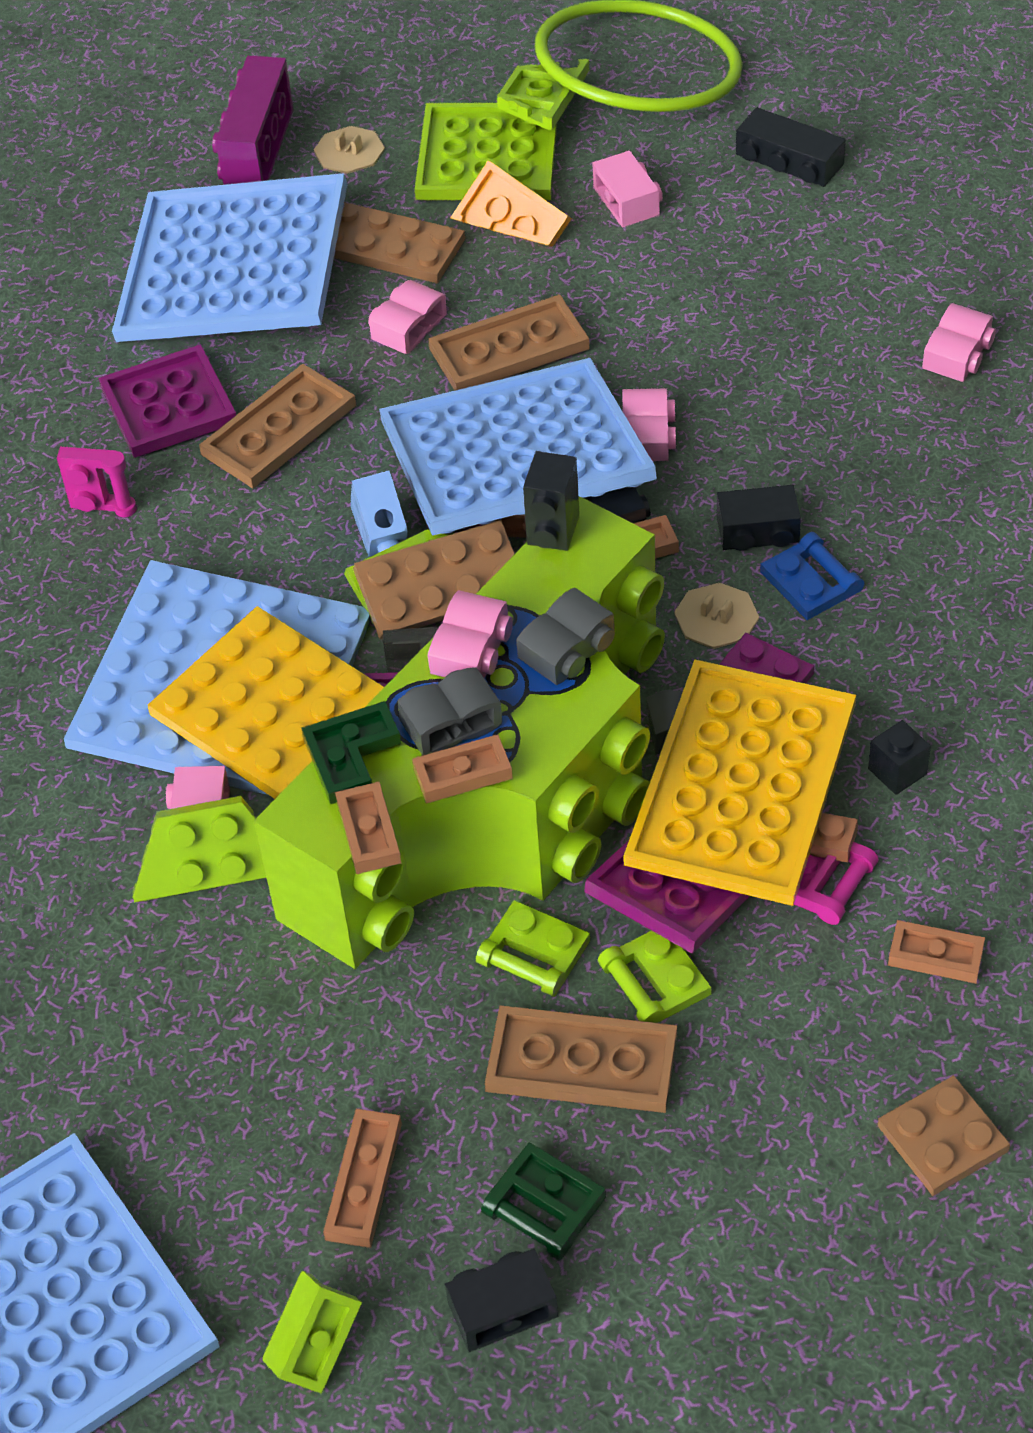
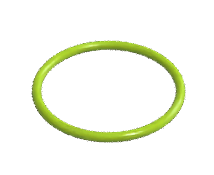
[535,0,742,112]

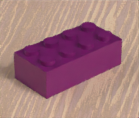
[212,55,294,185]

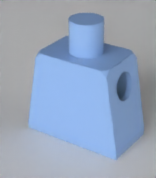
[350,471,408,557]

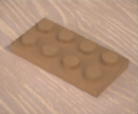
[334,202,465,283]
[428,295,590,390]
[199,364,356,488]
[353,520,514,639]
[485,1005,677,1113]

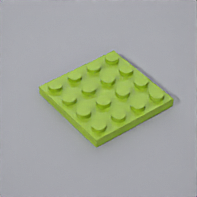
[414,103,557,200]

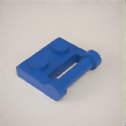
[760,532,864,620]

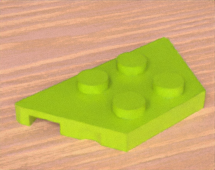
[497,59,589,130]
[133,796,266,903]

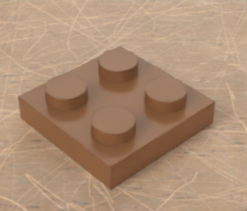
[878,1075,1010,1196]

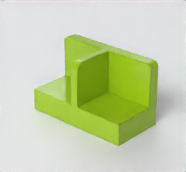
[263,1271,362,1394]

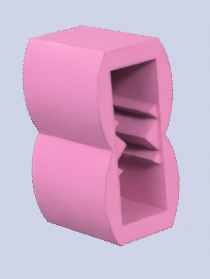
[369,280,447,354]
[922,303,996,382]
[622,388,676,461]
[428,590,513,678]

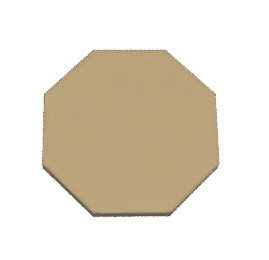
[314,126,385,174]
[674,583,759,649]

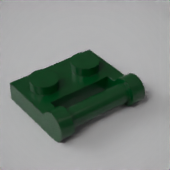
[481,1142,606,1261]

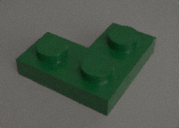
[301,701,401,805]

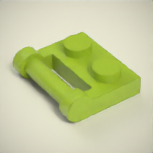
[476,900,590,997]
[597,931,711,1023]

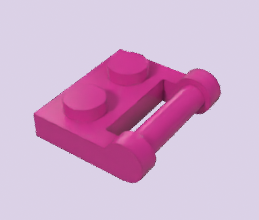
[57,447,137,517]
[794,842,879,925]

